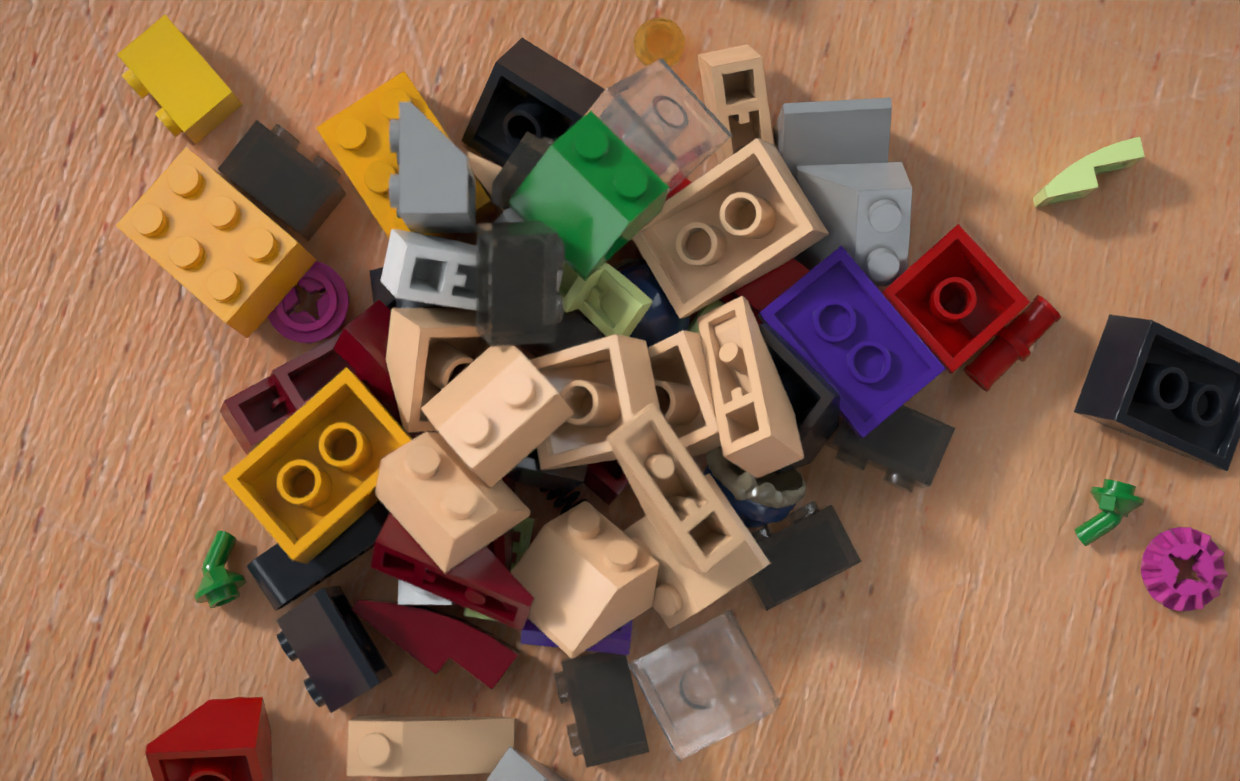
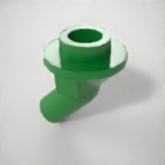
[1074,479,1144,546]
[194,531,246,608]

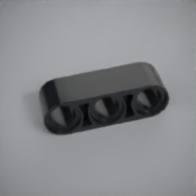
[246,500,390,611]

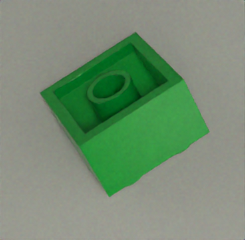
[508,111,669,281]

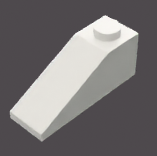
[381,229,564,322]

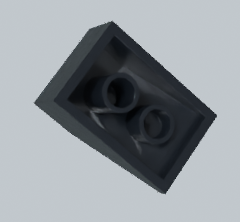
[1074,314,1240,471]

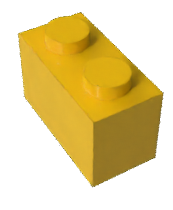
[117,15,243,144]

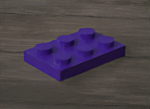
[758,245,946,439]

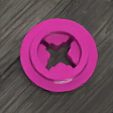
[268,261,350,344]
[1141,527,1228,611]

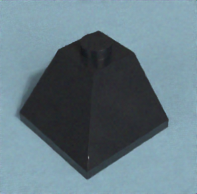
[759,322,840,474]

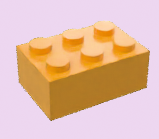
[316,71,495,240]
[115,147,317,339]
[222,367,413,564]

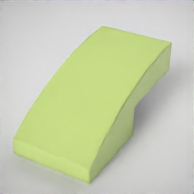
[1033,137,1145,207]
[540,247,653,337]

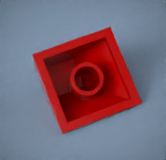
[881,224,1031,374]
[145,697,273,781]

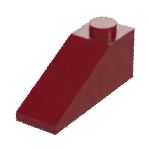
[371,512,534,631]

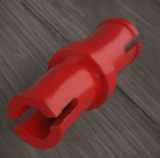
[963,295,1061,392]

